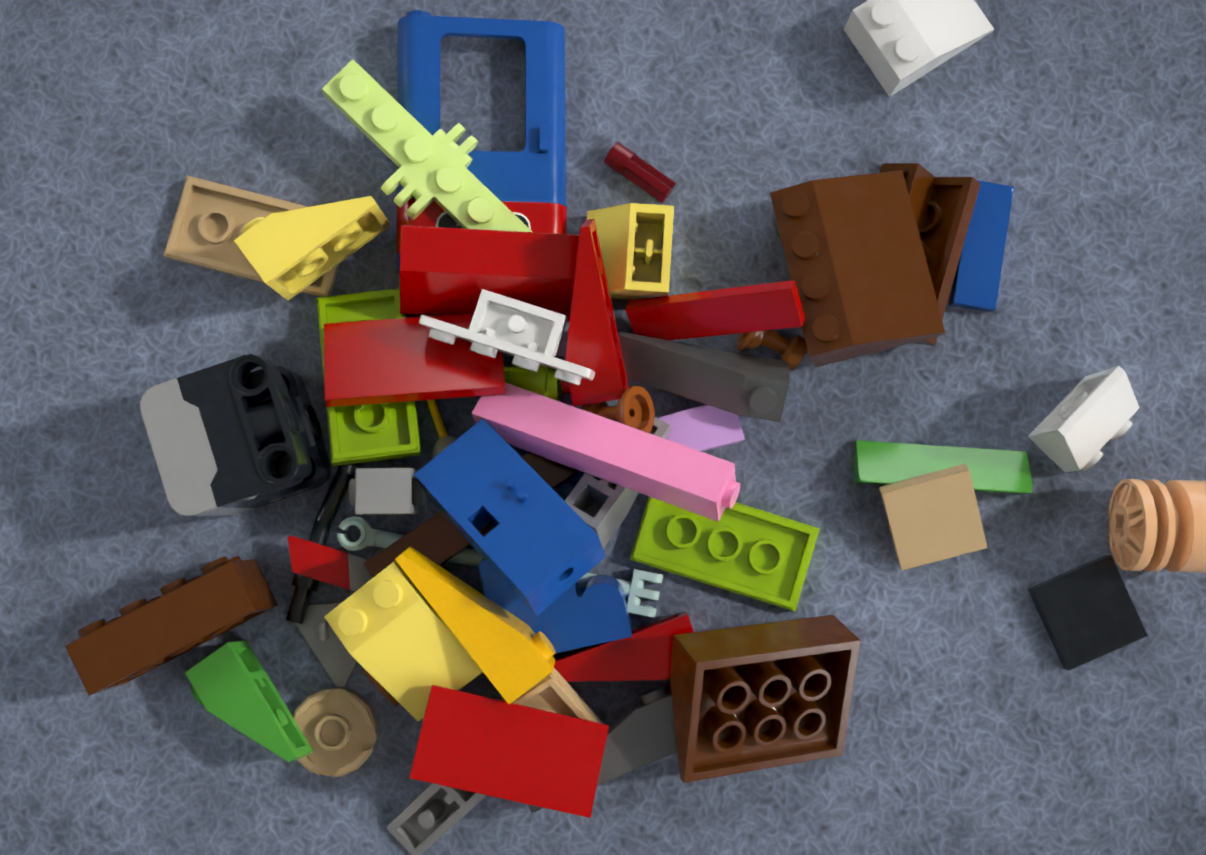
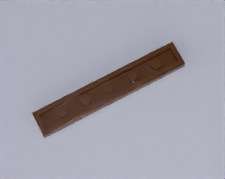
[363,452,580,578]

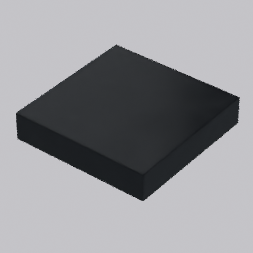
[1028,555,1148,670]

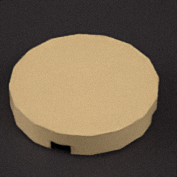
[293,688,378,777]

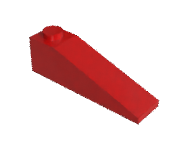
[561,218,629,407]
[554,612,694,682]

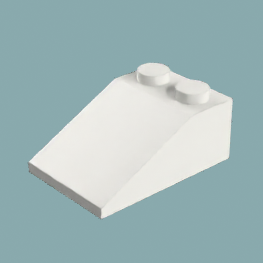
[844,0,994,97]

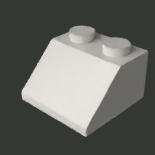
[1028,366,1139,472]

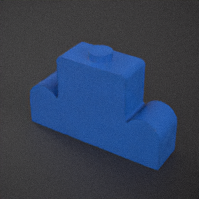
[478,558,632,653]

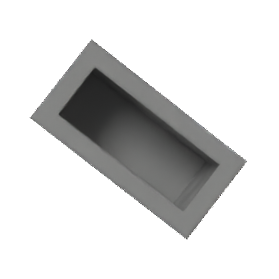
[349,468,426,515]

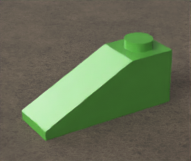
[185,641,314,763]

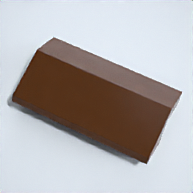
[880,163,981,346]

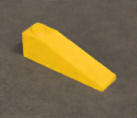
[395,546,556,704]

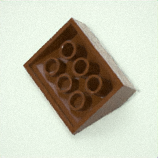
[770,170,945,367]
[670,615,861,783]

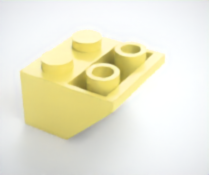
[587,203,674,300]

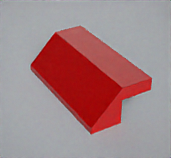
[400,225,579,321]

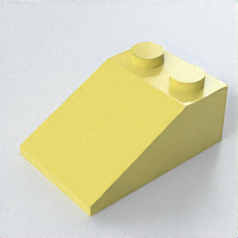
[234,196,391,301]
[324,561,483,722]

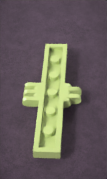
[322,59,532,232]

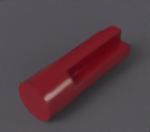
[604,142,677,204]

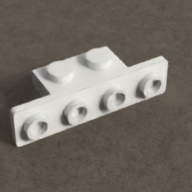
[419,289,595,385]

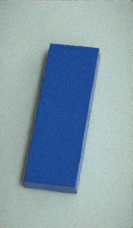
[950,180,1014,312]

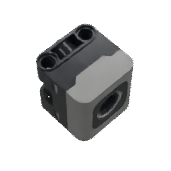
[140,354,331,516]

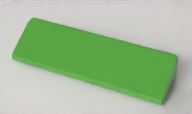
[853,440,1033,494]

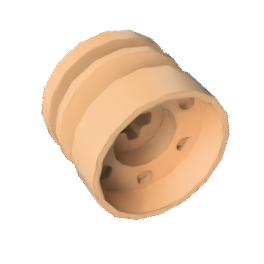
[1109,479,1206,573]

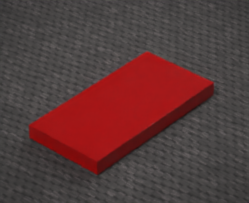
[324,313,506,407]
[409,685,609,818]

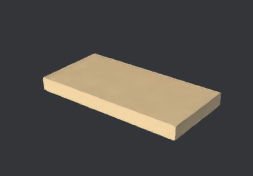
[163,175,340,297]

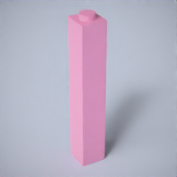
[471,383,740,522]

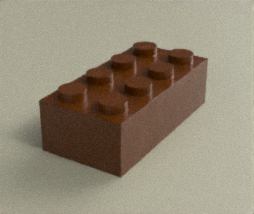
[65,556,278,696]

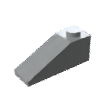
[565,417,671,548]
[386,783,487,855]

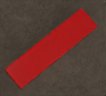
[625,280,805,341]

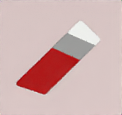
[287,535,372,592]

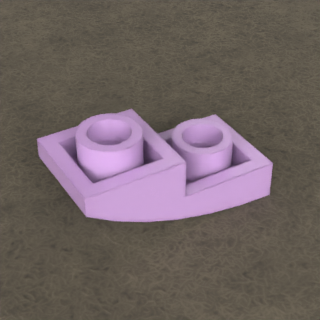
[658,405,745,452]

